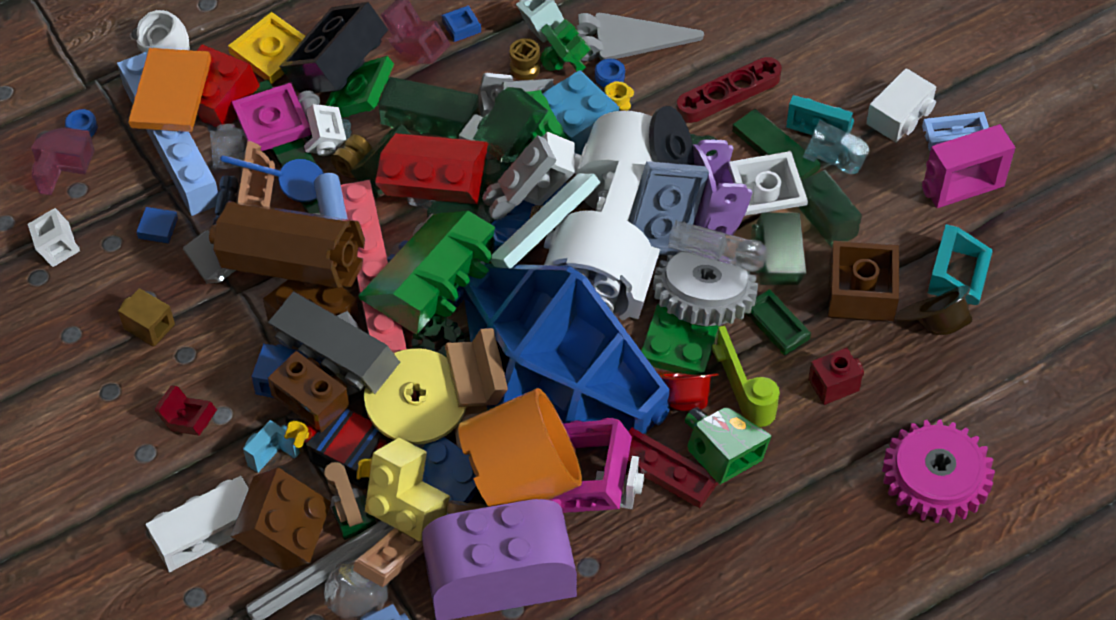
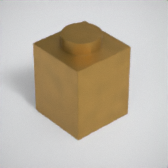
[118,288,175,347]

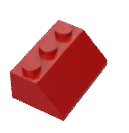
[375,133,488,204]

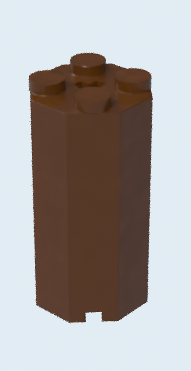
[209,201,365,288]

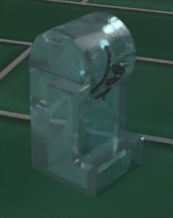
[803,120,869,174]

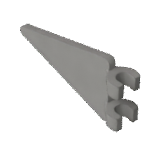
[577,13,704,61]

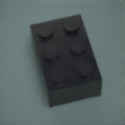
[279,2,389,94]

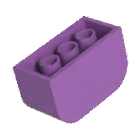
[422,499,577,620]

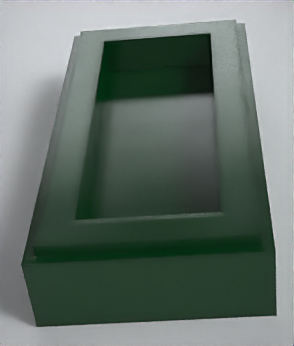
[746,289,811,355]

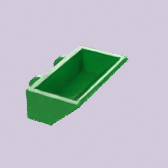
[358,211,495,335]

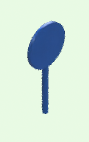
[220,155,324,202]

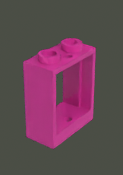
[922,124,1015,208]
[550,418,632,513]

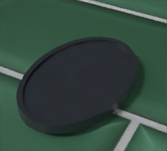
[649,106,694,165]

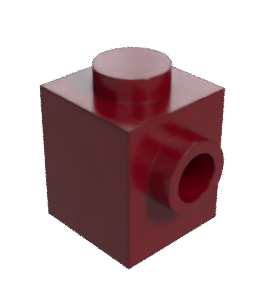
[808,348,864,405]

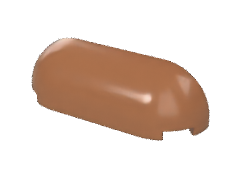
[235,141,275,207]

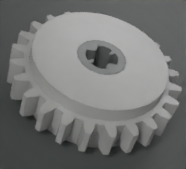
[652,248,758,326]

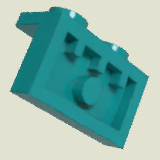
[786,95,854,145]

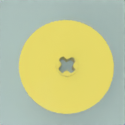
[364,349,466,445]

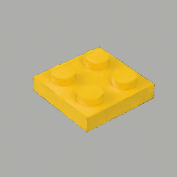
[228,12,306,84]

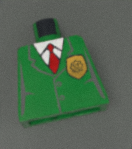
[685,407,772,485]

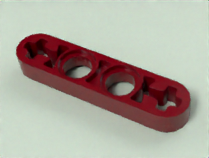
[676,57,782,123]

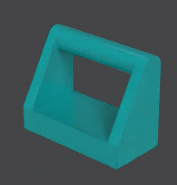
[927,224,993,305]

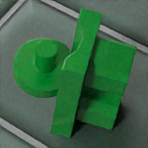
[540,19,591,71]

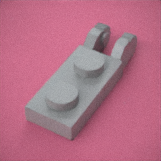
[482,135,556,220]

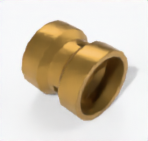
[509,38,540,81]
[331,134,374,178]

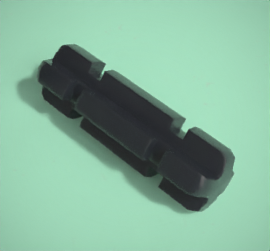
[212,175,239,226]

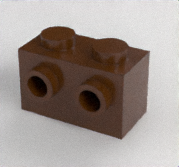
[268,351,349,433]

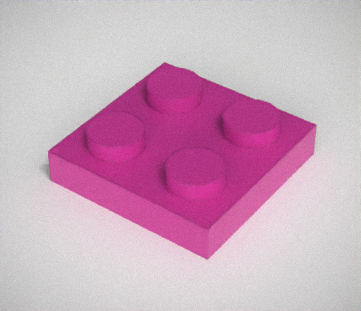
[232,83,312,151]

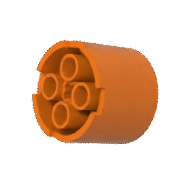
[458,388,582,507]

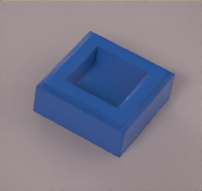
[442,5,481,42]
[136,207,178,244]

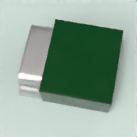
[330,488,376,540]

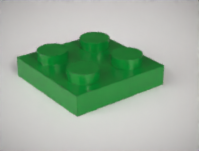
[325,56,394,118]
[641,304,720,375]

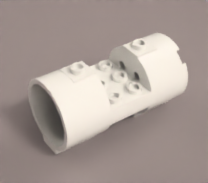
[544,111,660,321]

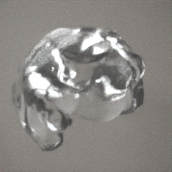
[324,559,388,620]

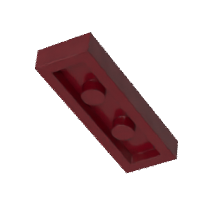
[627,427,718,509]

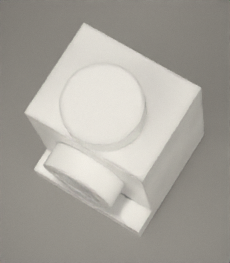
[28,208,80,267]

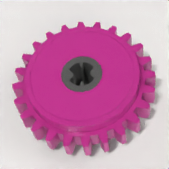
[882,420,995,523]

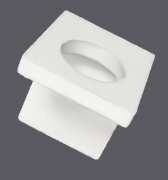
[595,456,644,509]

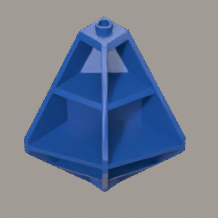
[464,264,670,434]

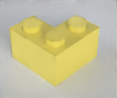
[365,437,450,541]

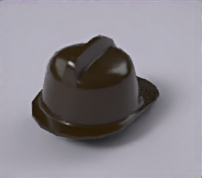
[895,285,972,335]

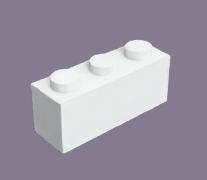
[146,476,249,572]

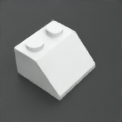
[728,151,808,216]

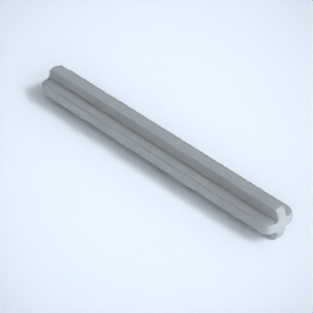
[245,521,394,620]

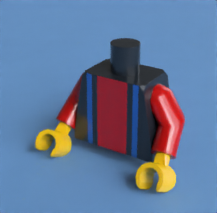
[284,409,388,490]

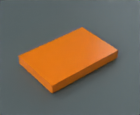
[128,48,211,132]

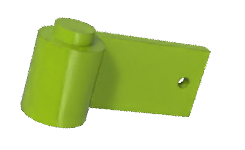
[712,326,780,427]

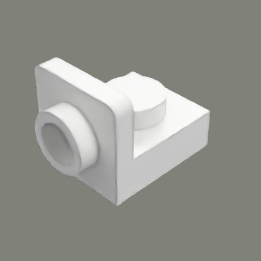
[304,104,346,156]

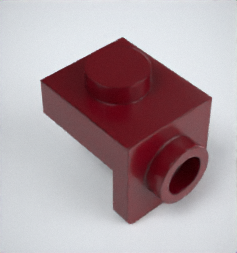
[155,385,217,436]

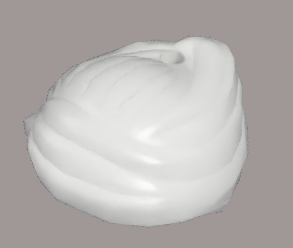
[136,10,190,54]

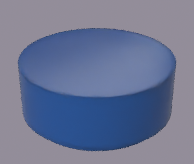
[595,59,625,88]
[65,109,98,140]

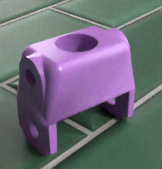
[693,140,753,242]

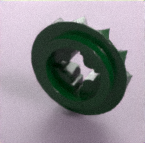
[412,316,464,357]

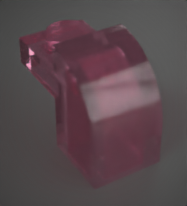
[380,0,451,64]
[31,128,95,195]

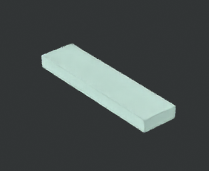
[491,173,600,269]

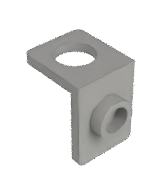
[183,230,236,284]

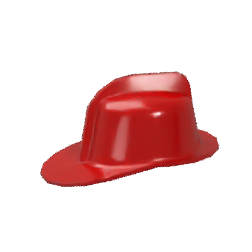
[655,370,718,411]

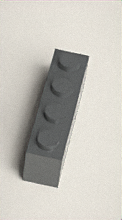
[268,292,400,394]

